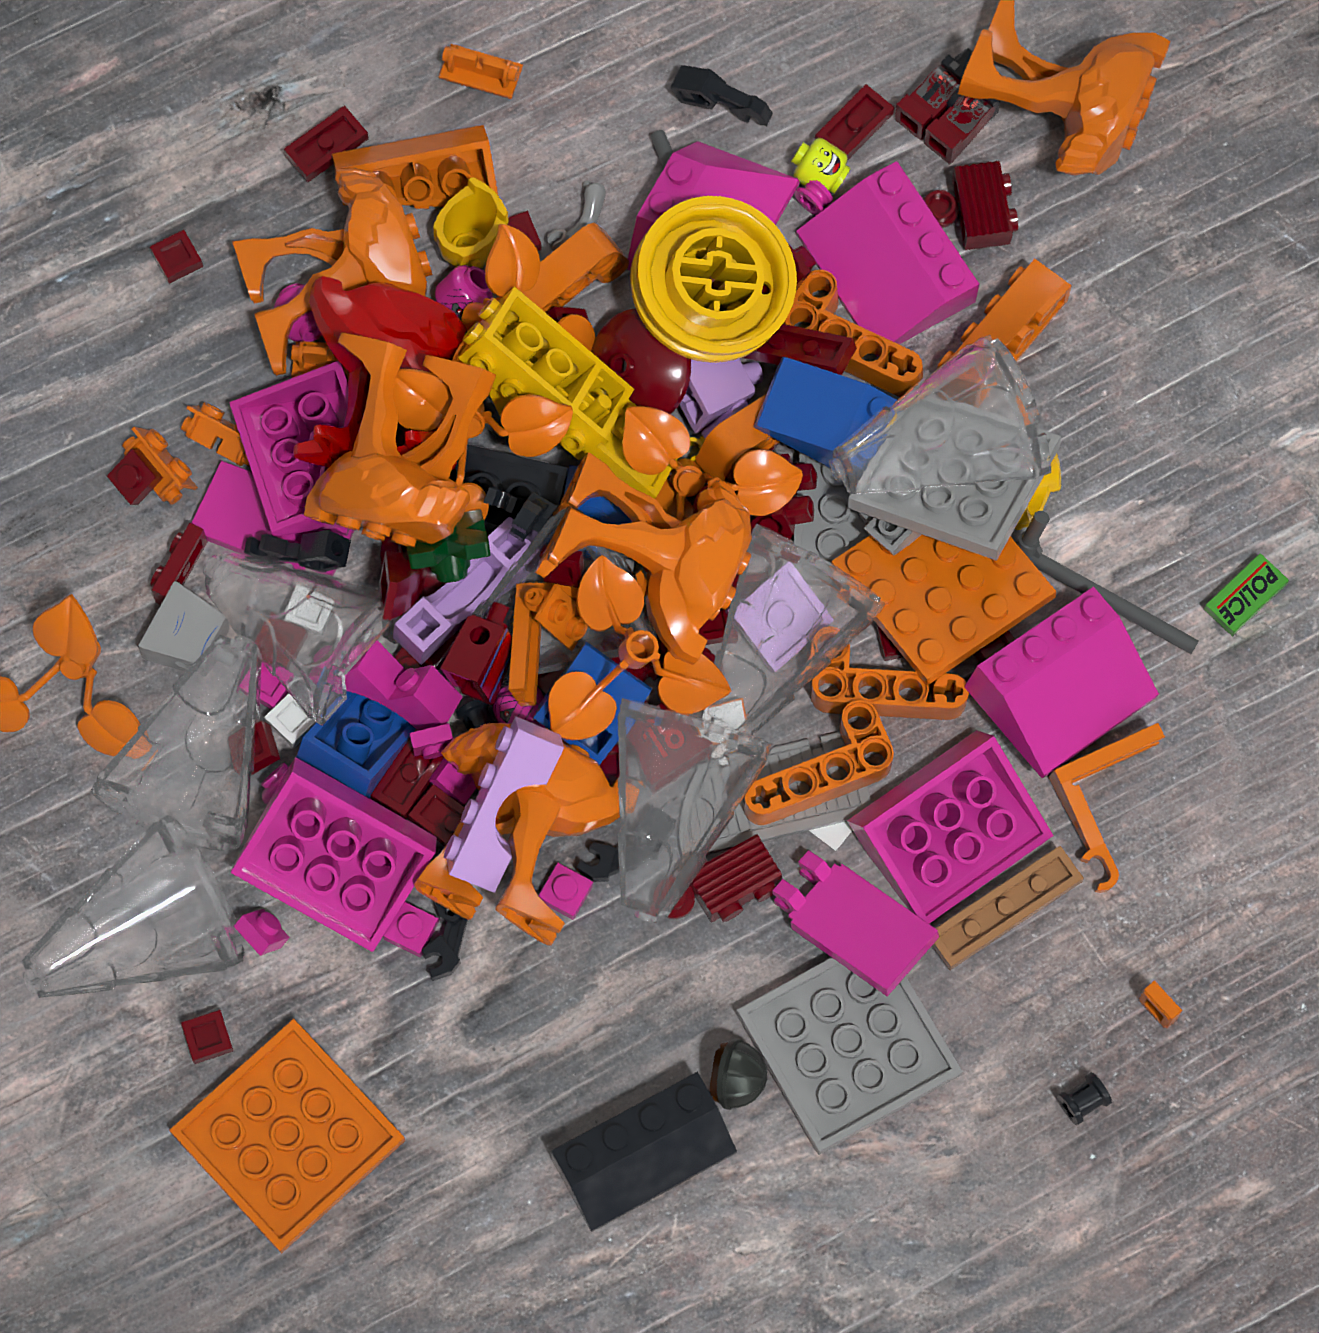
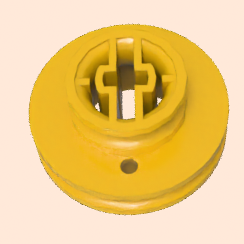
[630,196,797,363]

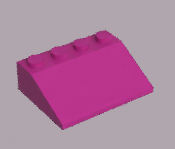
[796,161,979,357]
[229,361,349,536]
[964,587,1159,778]
[847,730,1054,924]
[230,757,437,952]

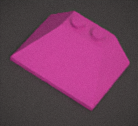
[627,141,800,271]

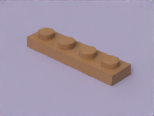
[932,846,1084,970]

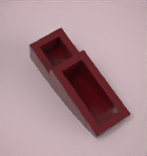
[379,544,428,620]

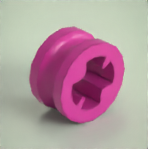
[794,181,833,215]

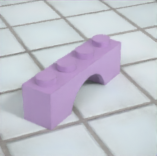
[393,516,538,665]
[444,716,564,893]

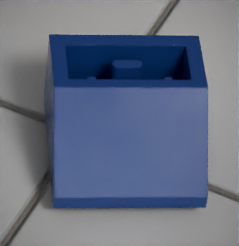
[533,642,652,765]

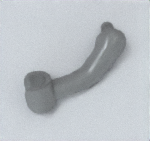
[547,181,606,250]

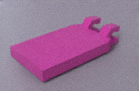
[192,461,355,578]
[772,850,939,997]

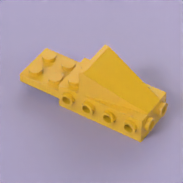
[458,286,678,499]

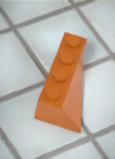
[332,125,498,209]
[937,258,1072,408]

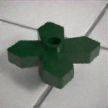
[406,509,491,583]

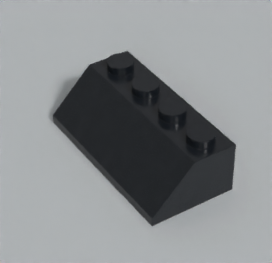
[449,443,569,545]
[551,1071,737,1232]

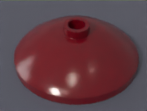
[591,308,691,414]

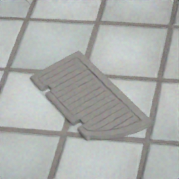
[681,731,872,860]

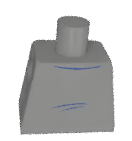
[138,581,242,676]

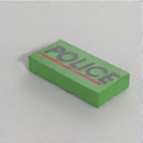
[1204,553,1289,637]

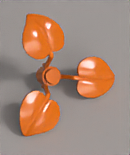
[452,224,596,396]
[393,369,573,520]
[622,406,803,573]
[548,555,731,740]
[0,594,150,757]

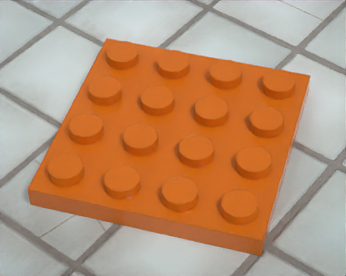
[831,534,1056,686]
[169,1019,406,1254]

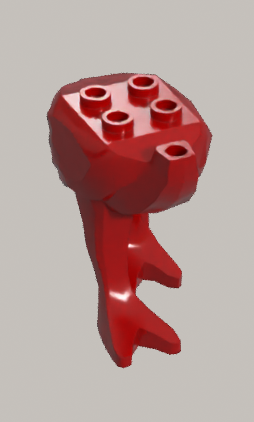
[293,276,467,469]

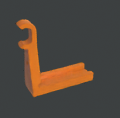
[509,570,648,706]
[1048,723,1165,893]

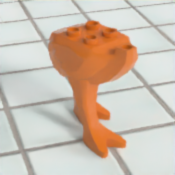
[958,0,1171,176]
[233,168,433,376]
[304,333,496,548]
[535,452,752,665]
[414,723,637,946]

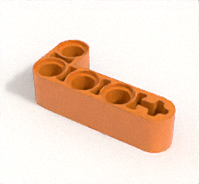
[499,223,630,314]
[784,269,924,398]
[695,394,780,484]
[810,629,969,720]
[743,700,894,826]

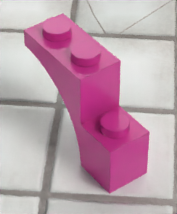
[308,638,463,731]

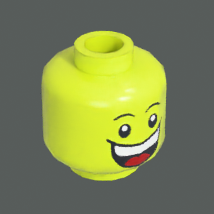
[791,138,851,194]

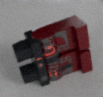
[895,48,1001,165]

